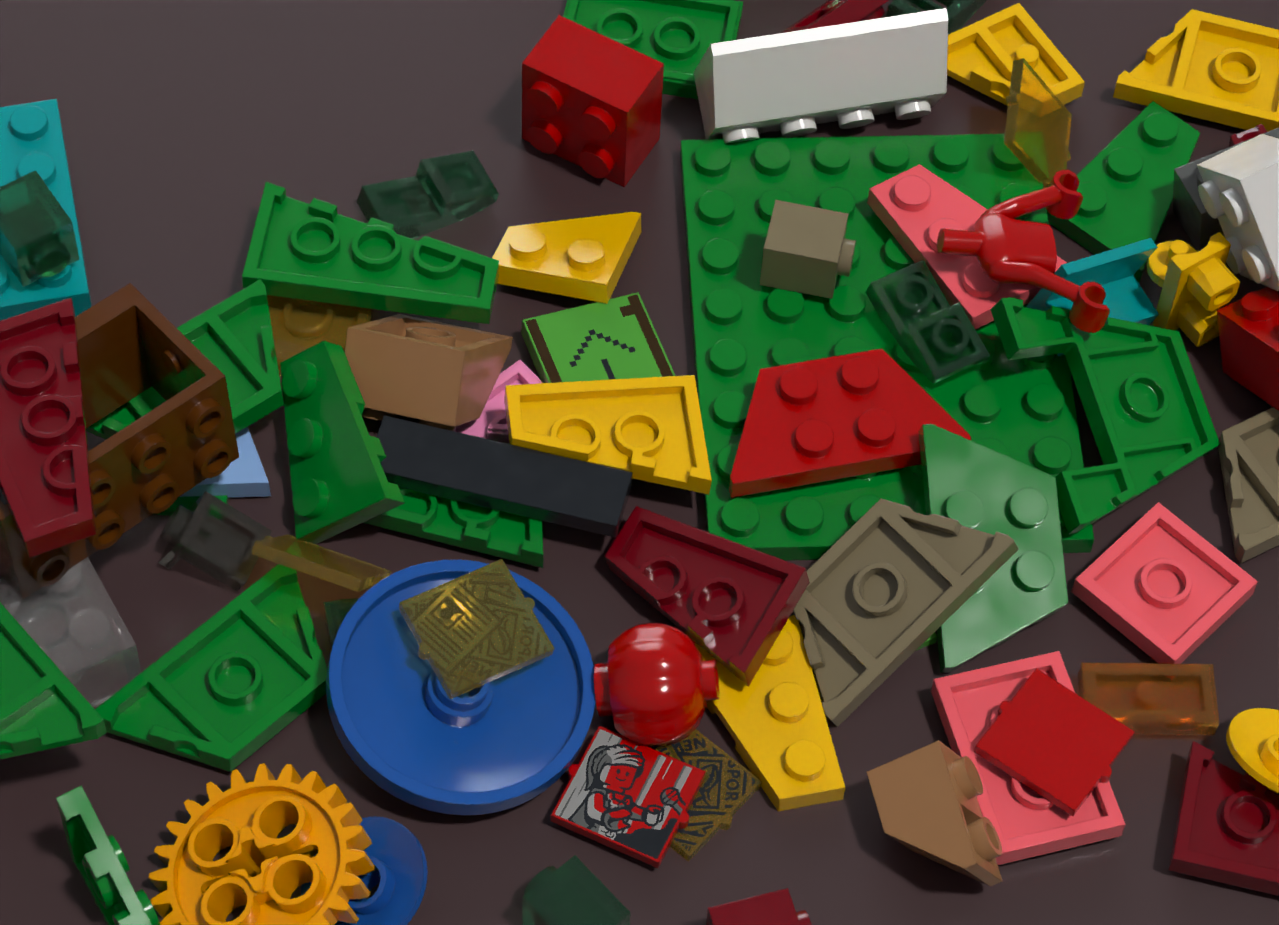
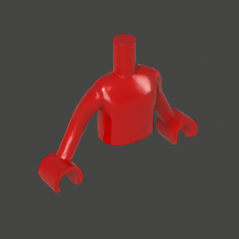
[937,170,1110,333]

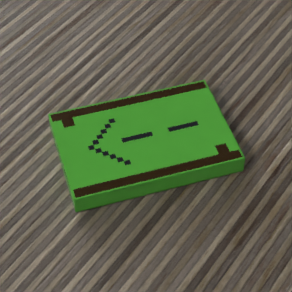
[521,292,675,383]

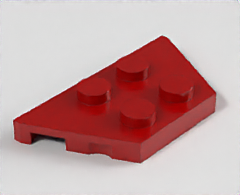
[729,348,972,498]

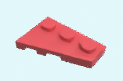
[867,164,1067,332]

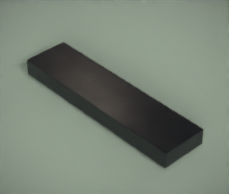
[376,415,633,538]

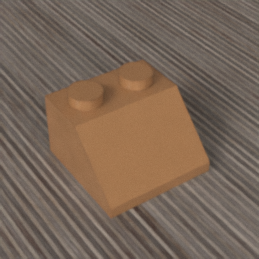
[345,314,513,432]

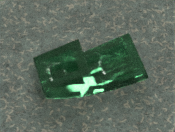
[357,150,499,239]

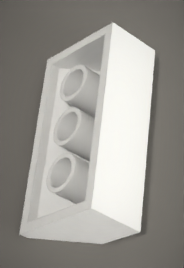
[694,8,948,144]

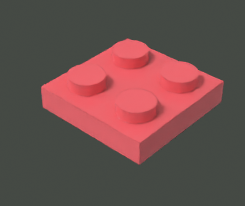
[1072,502,1258,674]

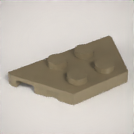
[1218,407,1279,564]
[794,498,1019,727]

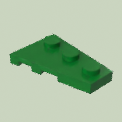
[1047,101,1200,283]
[280,341,405,544]
[363,487,544,568]
[56,785,160,925]

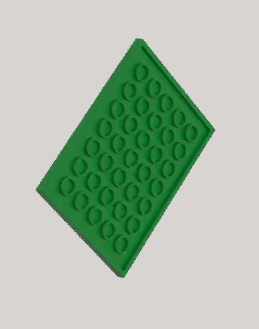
[680,133,1094,561]

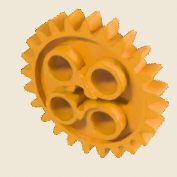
[149,763,374,925]

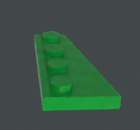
[242,182,499,324]

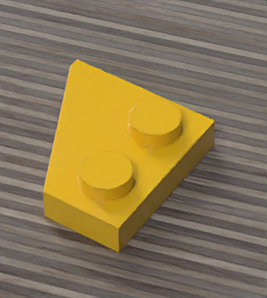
[492,212,641,304]

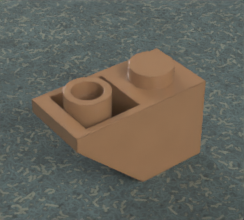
[867,740,1003,887]

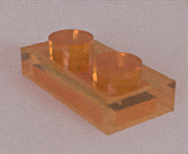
[1078,663,1219,735]

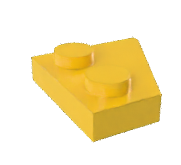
[947,3,1085,119]

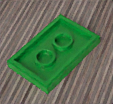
[563,0,743,99]

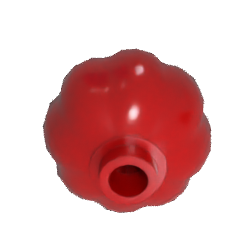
[594,623,719,747]

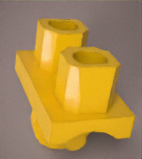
[1147,232,1240,347]

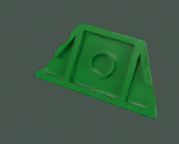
[86,280,284,439]
[918,424,1068,673]
[95,557,327,772]
[0,602,107,760]

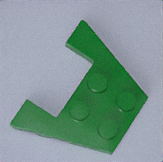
[990,297,1220,534]

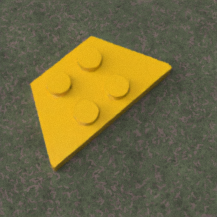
[1113,9,1279,132]

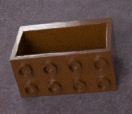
[0,283,239,599]

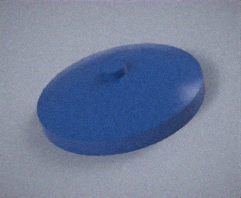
[326,559,596,815]

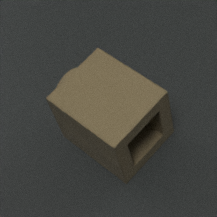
[760,200,856,299]

